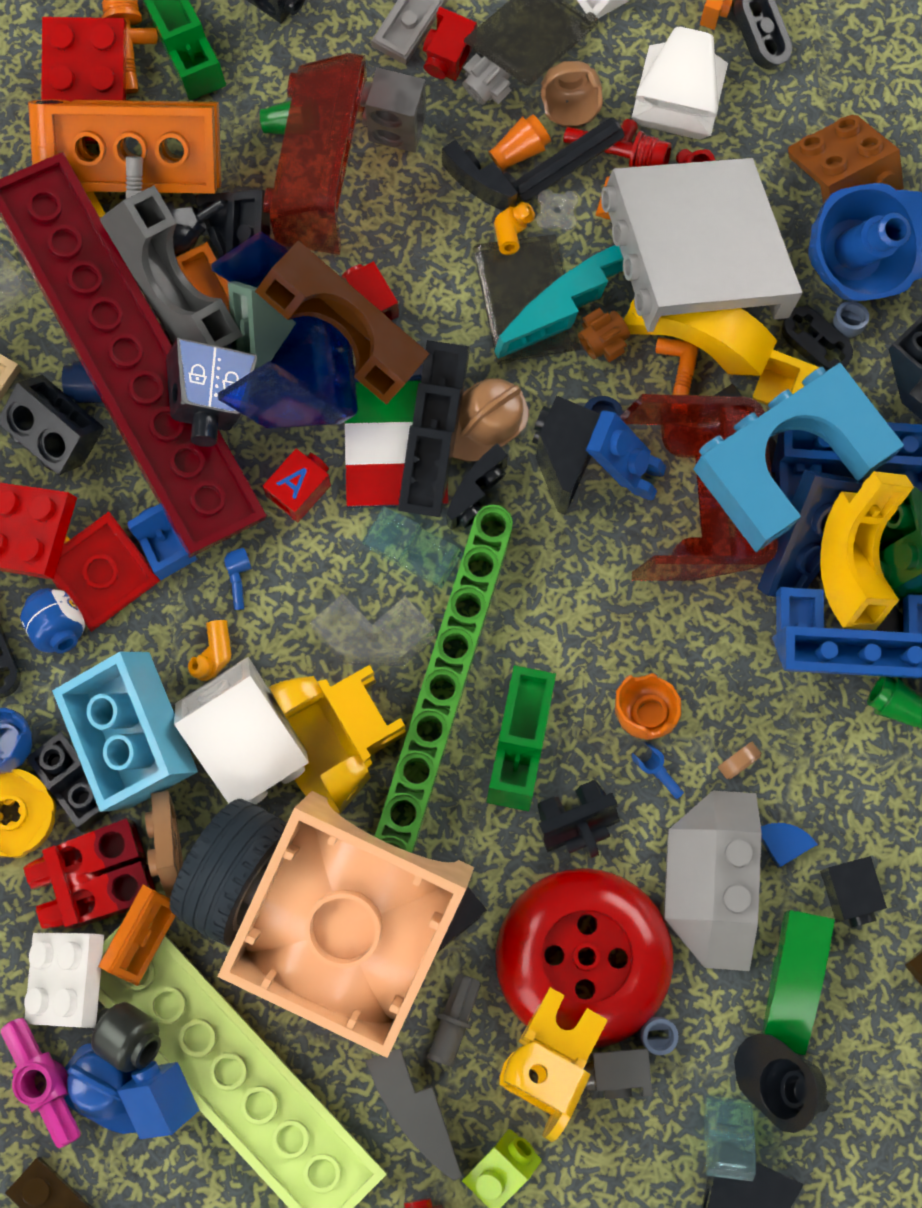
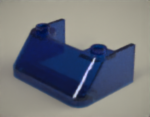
[211,231,358,429]

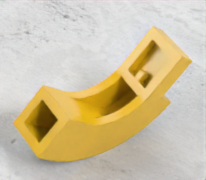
[624,299,777,376]
[820,471,914,630]

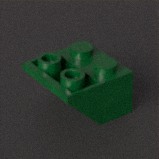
[879,487,922,602]

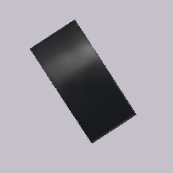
[442,140,519,211]
[446,443,508,530]
[27,731,111,833]

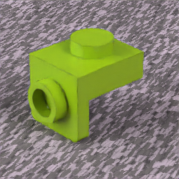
[462,1129,542,1208]

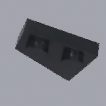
[196,190,271,278]

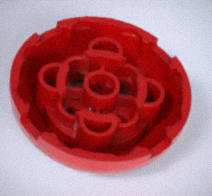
[495,868,674,1049]

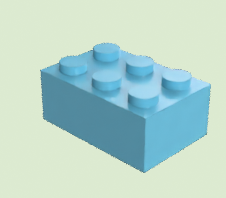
[52,652,198,812]

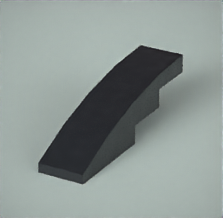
[398,340,470,517]

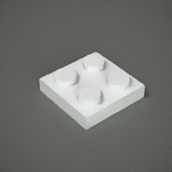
[24,933,104,1028]

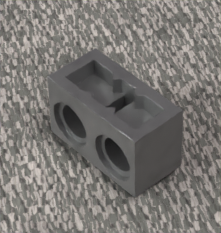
[360,67,426,153]

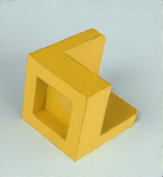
[752,350,820,405]

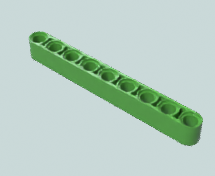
[375,504,513,853]

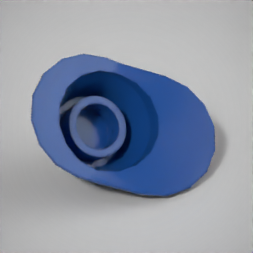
[64,1043,136,1134]

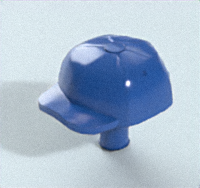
[808,183,922,302]

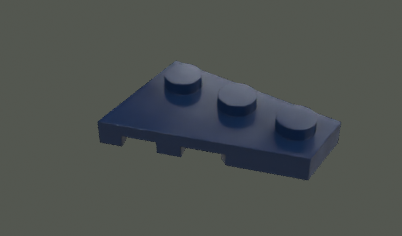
[757,469,864,597]

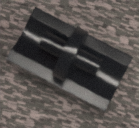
[538,780,620,859]

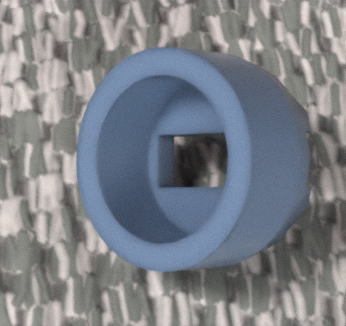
[833,301,869,338]
[640,1017,679,1055]

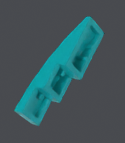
[494,245,624,359]

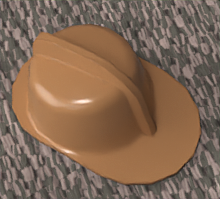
[452,378,529,462]

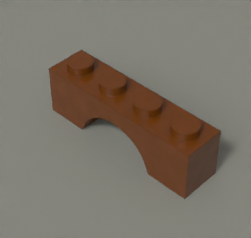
[255,240,430,405]

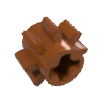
[578,307,630,363]

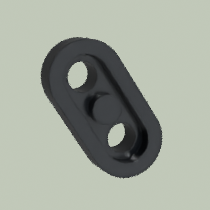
[734,0,792,69]

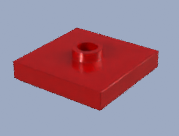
[51,512,160,632]

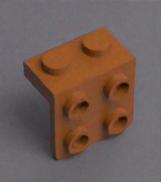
[788,115,904,203]

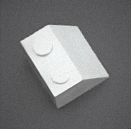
[174,657,309,804]

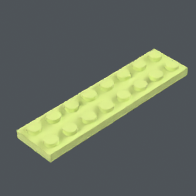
[99,921,387,1208]

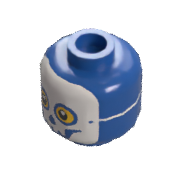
[20,588,85,653]

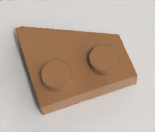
[145,790,183,898]

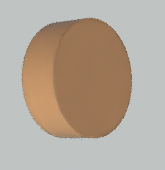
[717,741,762,780]

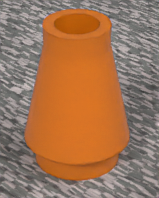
[488,114,551,172]

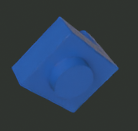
[127,504,198,581]

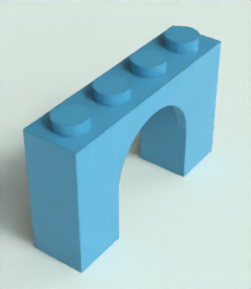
[693,363,905,553]

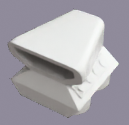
[632,27,728,140]

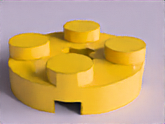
[0,769,57,858]

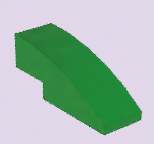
[142,0,227,101]
[486,665,556,812]
[762,910,835,1055]

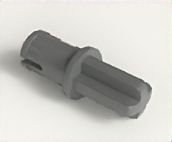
[426,974,481,1068]

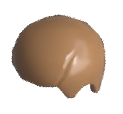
[541,61,603,127]

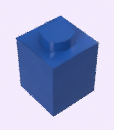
[117,1061,200,1139]

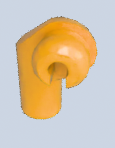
[494,202,535,255]
[188,620,232,681]

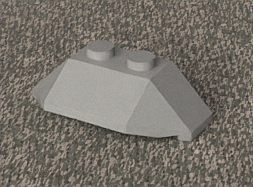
[664,790,762,971]

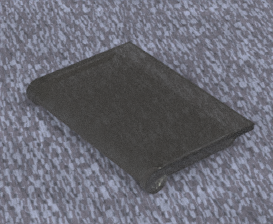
[464,0,599,86]
[473,234,580,365]

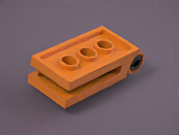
[28,99,221,194]

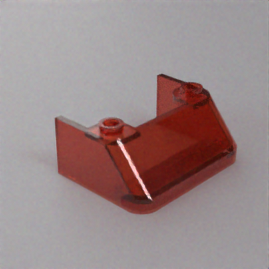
[263,52,367,255]
[620,394,778,581]

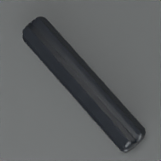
[515,117,625,202]

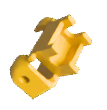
[269,665,406,814]
[499,987,608,1142]

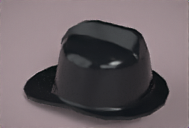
[734,1034,830,1133]

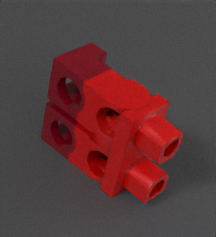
[23,818,157,929]

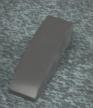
[366,1048,462,1181]

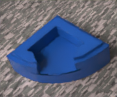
[761,823,818,868]

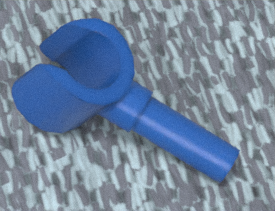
[224,548,252,610]
[632,742,684,799]

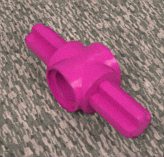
[1,1018,81,1148]

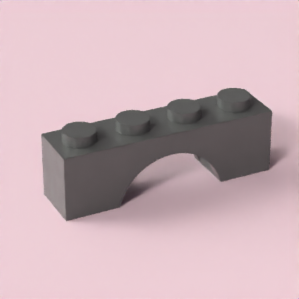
[99,185,243,348]

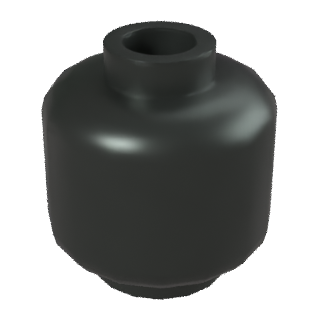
[91,1002,161,1072]

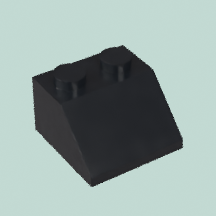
[532,396,600,515]

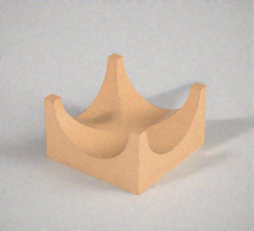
[217,791,475,1058]

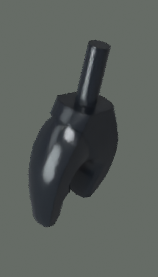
[170,198,226,257]

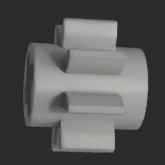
[462,53,512,105]

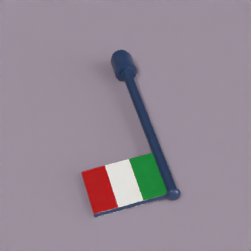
[62,361,448,508]

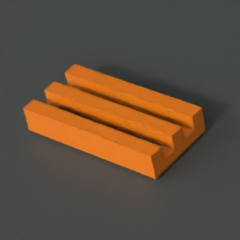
[98,885,176,986]

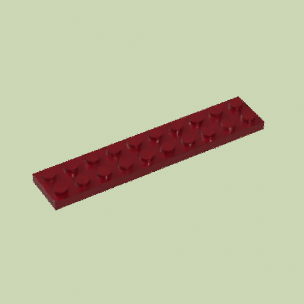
[0,152,267,558]

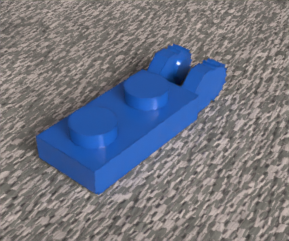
[586,411,667,501]

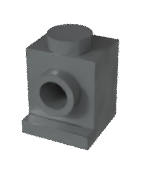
[583,1049,653,1099]

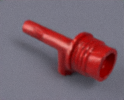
[563,119,672,167]

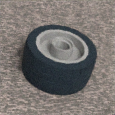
[170,799,287,946]

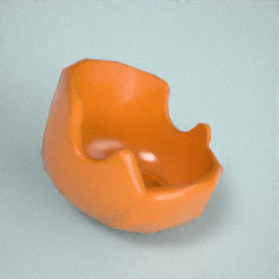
[615,673,681,740]

